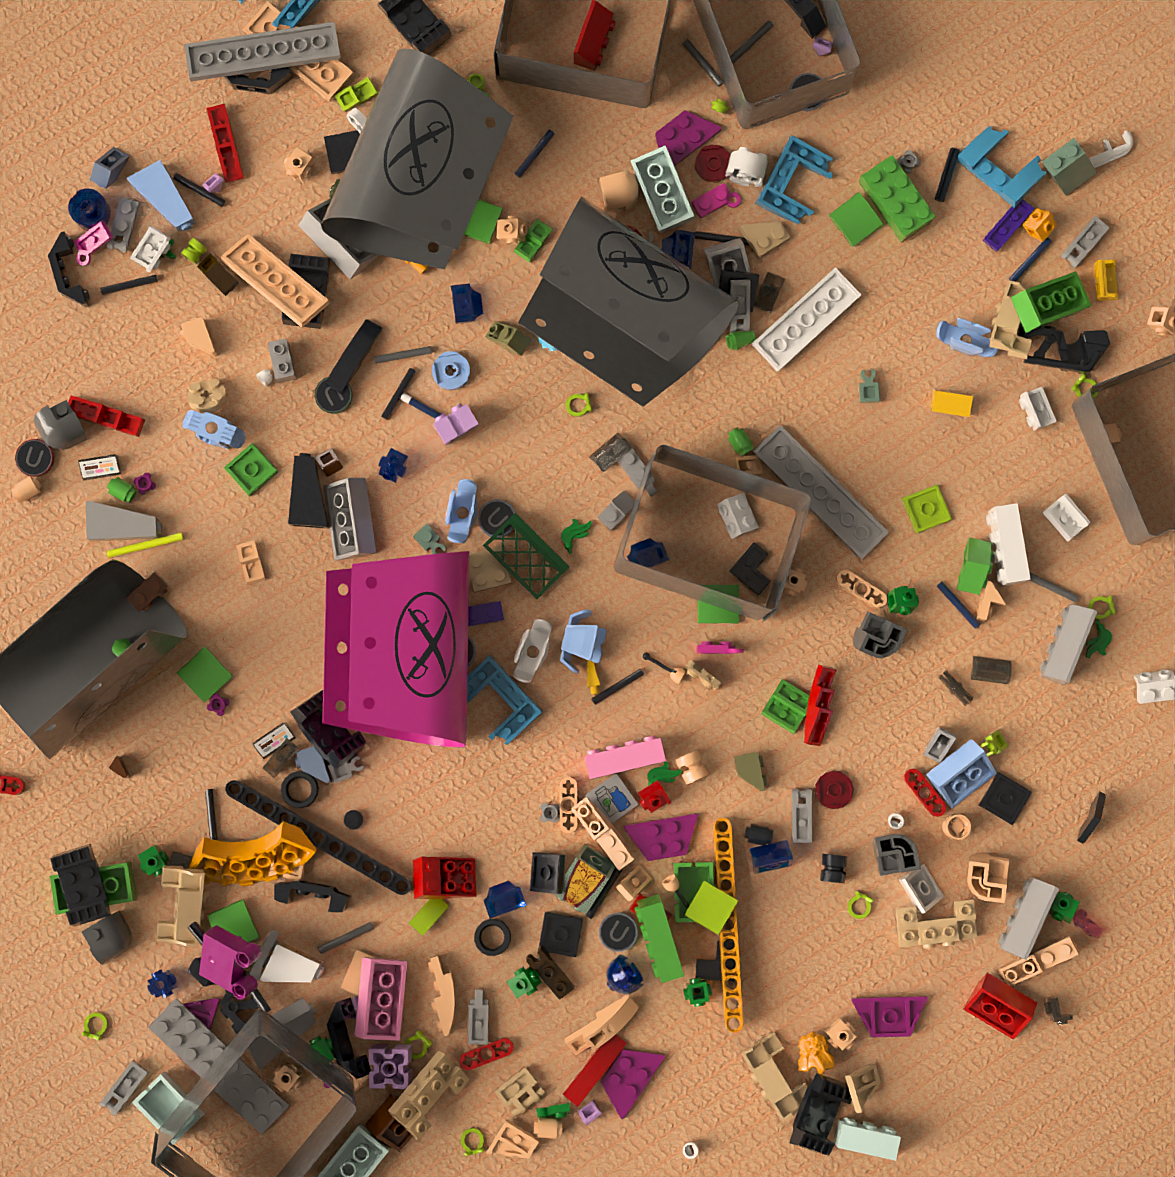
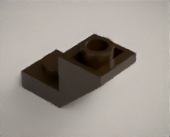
[197,253,239,296]

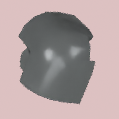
[33,400,87,450]
[853,611,908,659]
[873,834,921,876]
[82,911,132,965]

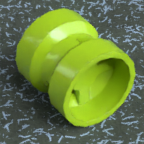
[181,238,207,264]

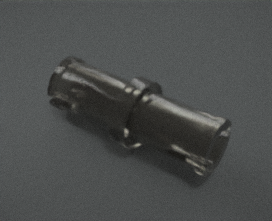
[938,670,974,706]

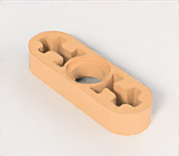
[836,570,887,609]
[560,777,577,833]

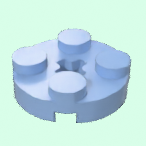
[432,351,470,390]

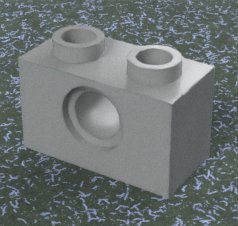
[268,338,297,383]

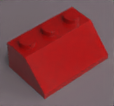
[574,0,616,71]
[963,972,1038,1040]

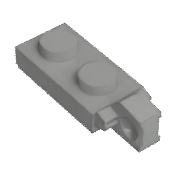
[616,447,657,497]
[468,989,489,1044]

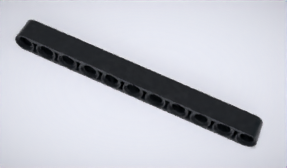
[225,780,412,895]

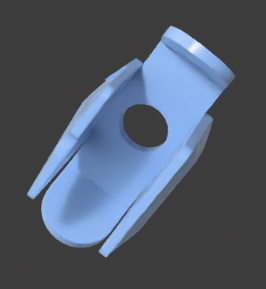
[937,318,998,357]
[182,410,245,449]
[445,479,478,543]
[560,610,607,674]

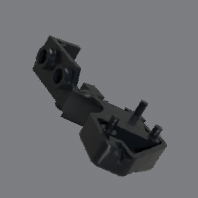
[1018,326,1110,374]
[188,957,272,1034]

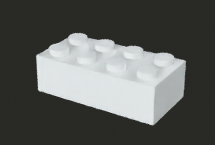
[986,503,1030,586]

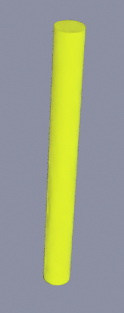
[107,532,184,558]

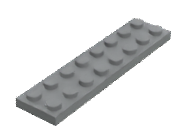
[184,22,341,82]
[753,425,889,560]
[148,998,289,1135]

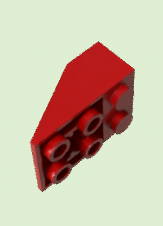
[413,856,477,899]

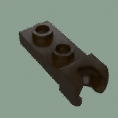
[526,945,575,1000]

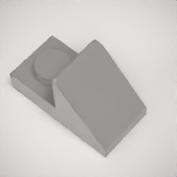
[597,491,635,531]

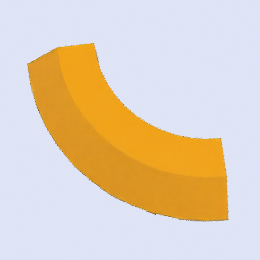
[188,821,316,886]

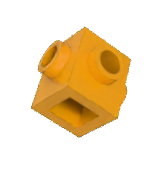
[1023,208,1057,242]

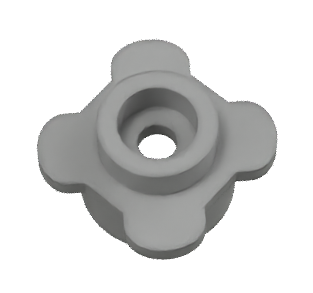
[897,150,920,173]
[540,803,560,823]

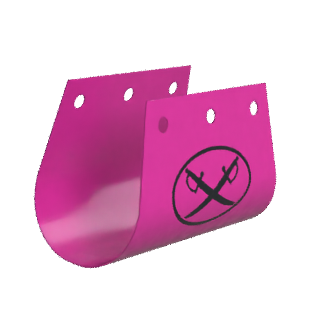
[323,551,470,747]

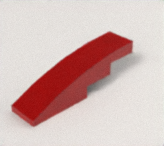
[206,103,244,183]
[68,395,145,437]
[804,664,837,746]
[562,1034,627,1107]

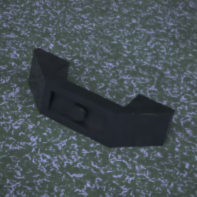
[785,0,827,39]
[224,67,293,94]
[48,231,90,308]
[327,997,371,1079]

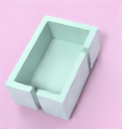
[132,1072,205,1145]
[834,1117,901,1161]

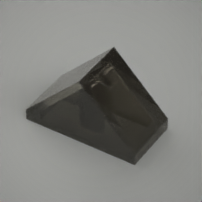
[754,272,785,314]

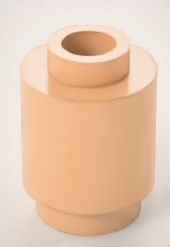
[11,476,42,502]
[534,1118,562,1138]

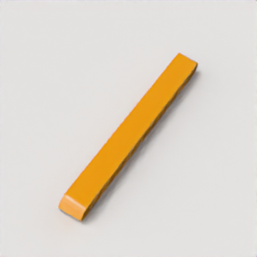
[713,818,743,1033]

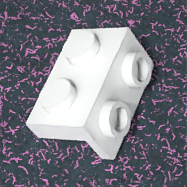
[130,225,171,273]
[1019,387,1057,431]
[717,493,759,539]
[1043,494,1090,542]
[1134,669,1175,704]

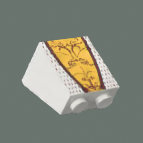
[260,942,324,982]

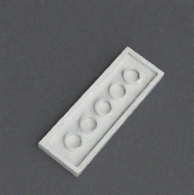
[752,267,861,372]

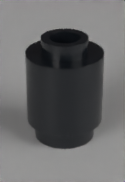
[744,824,774,846]

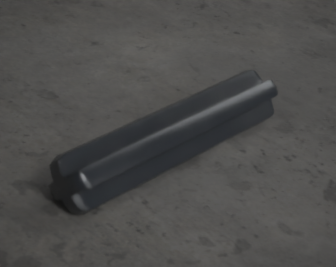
[935,147,960,202]

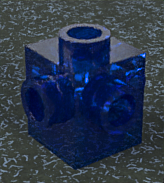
[378,448,408,483]
[147,969,177,999]

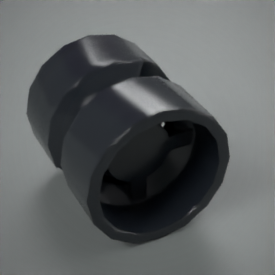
[820,854,848,884]

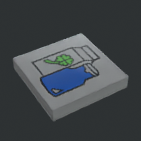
[585,773,639,823]

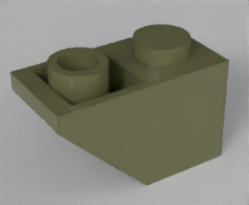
[485,321,531,356]
[734,752,767,791]

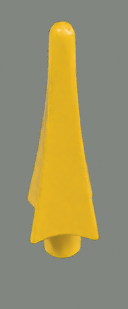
[587,660,600,695]

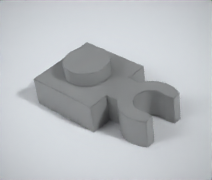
[327,756,364,783]

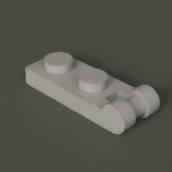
[107,197,140,253]
[1060,216,1110,268]
[729,280,750,332]
[791,788,812,843]
[247,930,279,981]
[99,1060,148,1116]

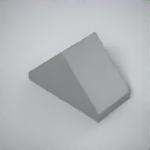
[923,727,957,763]

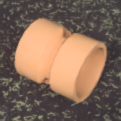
[675,750,709,784]
[942,814,971,840]

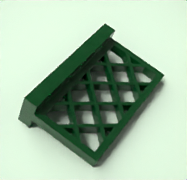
[482,513,570,599]

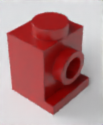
[638,780,672,813]

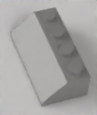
[298,198,379,279]
[324,478,376,561]
[1039,604,1097,685]
[998,877,1059,960]

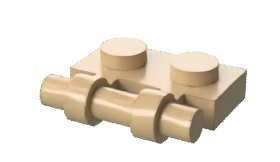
[495,1066,546,1117]

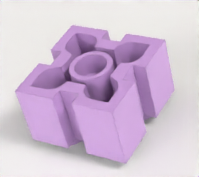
[433,403,478,445]
[369,1044,412,1089]

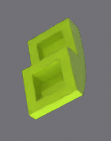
[335,77,378,112]
[409,899,449,936]

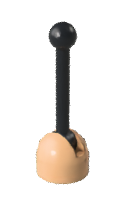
[643,652,686,684]
[662,874,689,909]

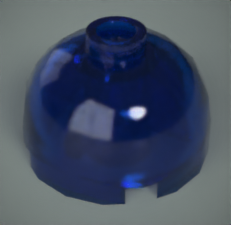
[606,955,644,995]

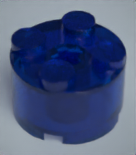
[68,188,111,231]

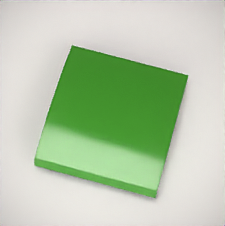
[829,192,883,246]
[697,585,739,624]
[177,647,233,703]
[761,679,809,734]
[207,899,259,942]

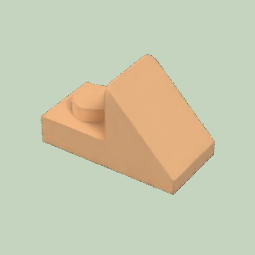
[976,581,1006,621]
[616,865,652,901]

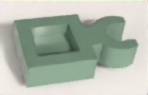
[859,369,880,403]
[413,524,447,554]

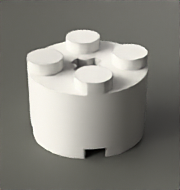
[725,147,768,187]

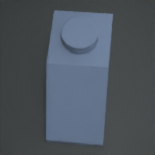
[90,147,130,189]
[295,747,332,783]

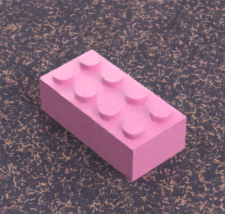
[584,735,666,779]
[355,957,407,1041]

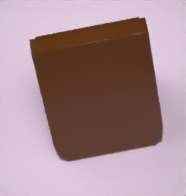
[315,448,343,477]
[109,756,131,778]

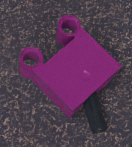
[188,922,262,999]

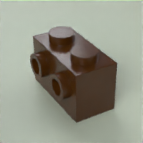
[126,571,168,612]

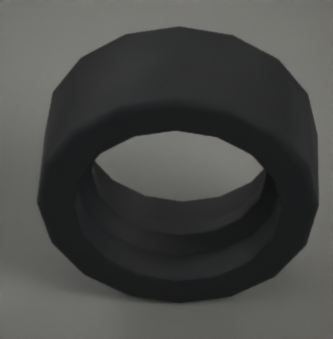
[281,771,319,808]
[474,919,511,956]

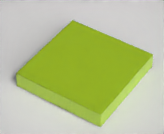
[902,484,952,534]
[684,881,738,935]

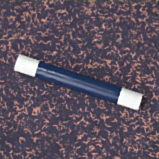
[400,393,442,418]

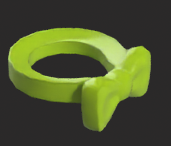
[1071,374,1098,399]
[566,393,592,417]
[1088,595,1116,619]
[847,891,874,919]
[82,1012,108,1041]
[405,1030,433,1059]
[461,1128,485,1156]

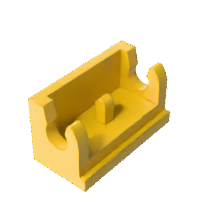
[1094,260,1118,301]
[930,390,973,417]

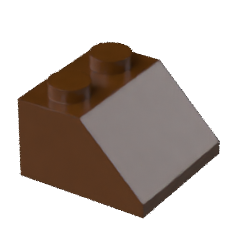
[365,1094,413,1152]

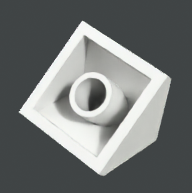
[898,864,944,914]

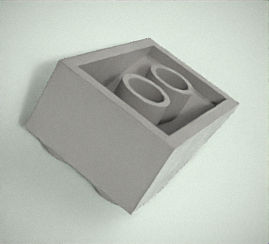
[704,238,757,297]

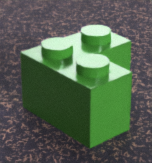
[957,537,994,595]

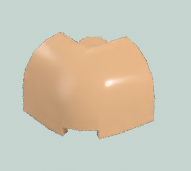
[599,171,639,211]
[967,853,1009,903]

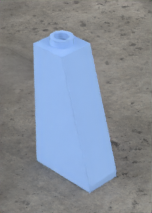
[127,160,196,232]

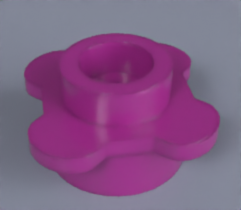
[133,473,156,495]
[207,693,230,716]

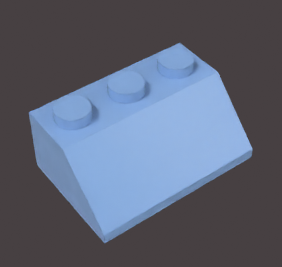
[926,739,997,809]

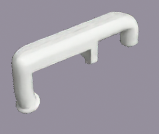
[1089,131,1134,168]

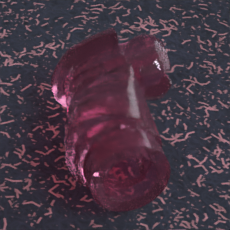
[1073,909,1103,938]

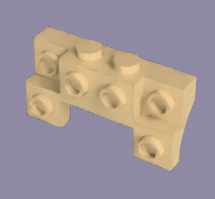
[990,281,1032,359]
[156,866,206,946]
[895,899,977,948]
[741,1031,807,1122]
[388,1051,469,1140]

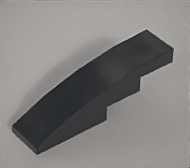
[325,319,382,394]

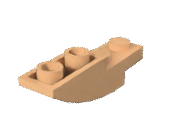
[572,797,636,871]
[999,935,1080,986]
[428,955,456,1036]
[565,994,639,1055]

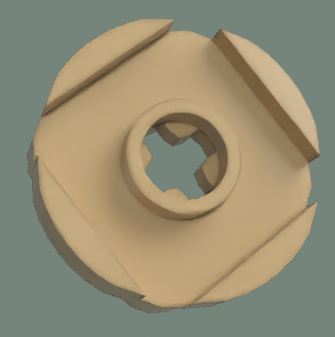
[187,378,227,413]

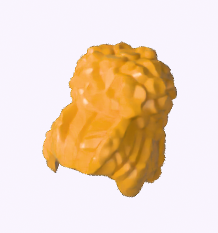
[798,1032,835,1074]

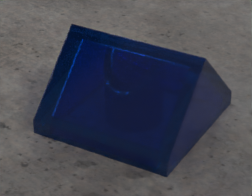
[749,840,793,874]

